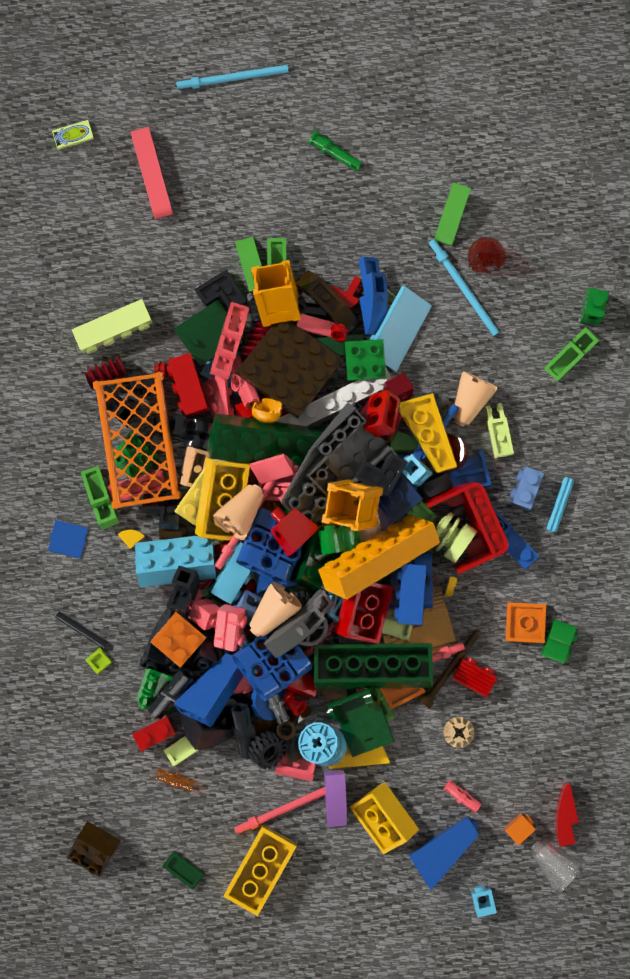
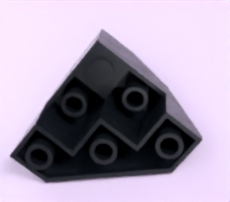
[139,609,217,673]

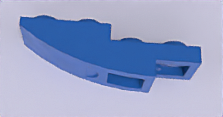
[359,256,388,335]
[492,506,539,570]

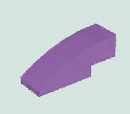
[324,770,347,827]

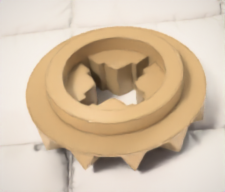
[443,717,474,748]

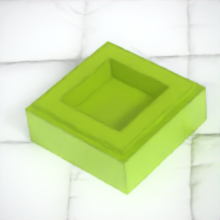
[85,647,112,675]

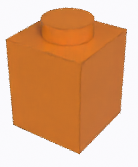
[504,813,536,846]

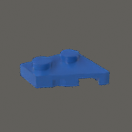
[450,450,491,488]

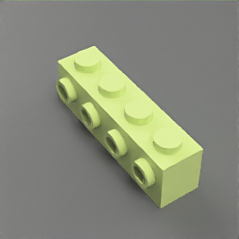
[72,299,153,354]

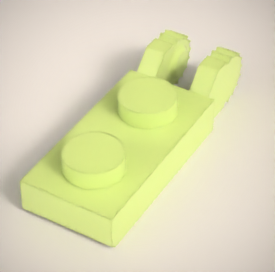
[485,403,514,458]

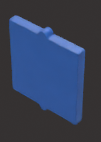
[48,520,88,558]

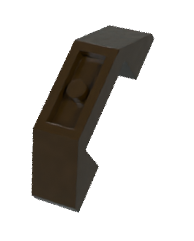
[295,270,360,333]

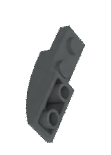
[264,589,334,658]

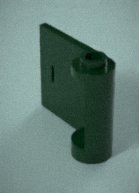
[173,300,246,366]
[327,687,395,757]

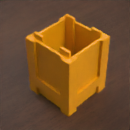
[251,260,301,327]
[322,480,383,531]

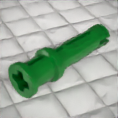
[307,129,363,172]

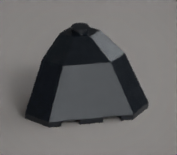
[181,676,255,750]

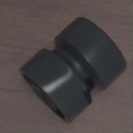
[184,419,213,451]

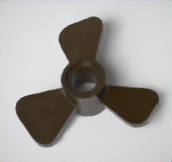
[254,705,311,762]

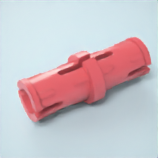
[443,779,482,813]

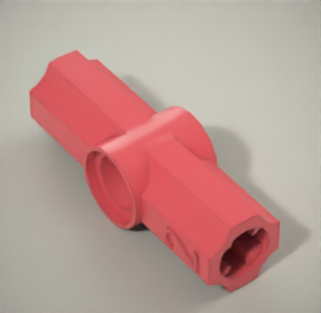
[230,356,261,410]

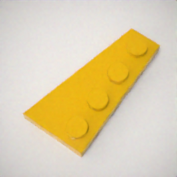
[399,393,457,473]

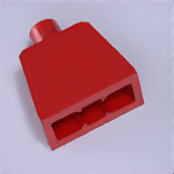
[270,506,319,556]

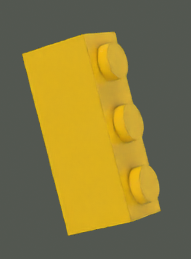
[349,782,419,854]

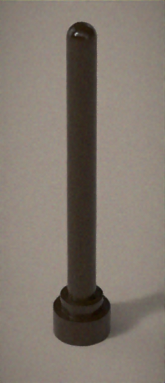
[418,629,481,709]

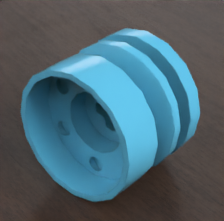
[299,722,347,766]

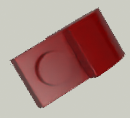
[331,276,363,310]

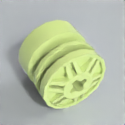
[435,512,477,563]

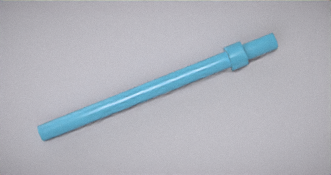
[176,65,288,89]
[429,239,499,336]

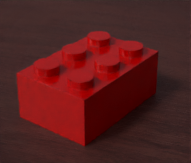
[166,353,210,419]
[335,582,394,644]

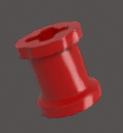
[283,691,307,716]

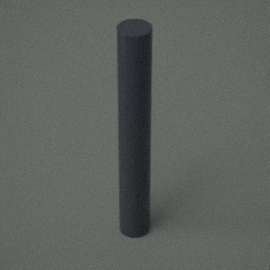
[55,611,108,649]

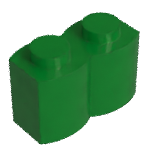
[318,525,360,555]
[540,619,578,664]

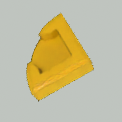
[118,530,145,549]
[445,576,457,597]

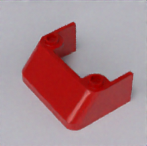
[423,482,508,574]

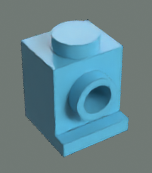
[402,454,433,487]
[471,885,497,918]

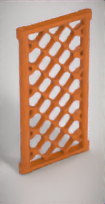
[93,371,182,509]

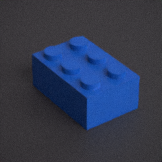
[395,564,427,626]

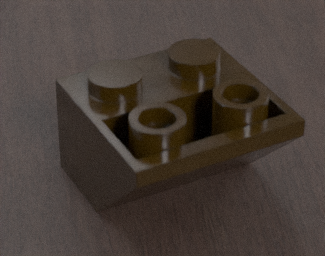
[67,821,121,877]

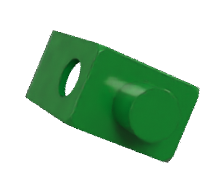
[579,288,609,327]

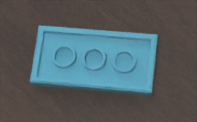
[373,286,432,372]

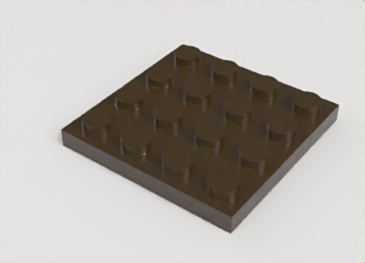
[235,321,343,419]

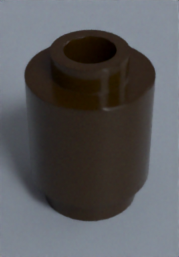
[159,523,187,540]

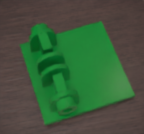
[345,339,386,380]
[113,431,159,477]
[136,668,174,713]

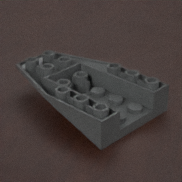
[281,402,398,524]

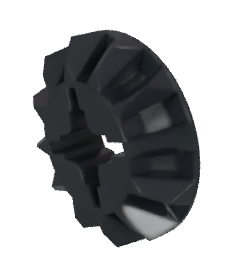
[247,292,261,323]

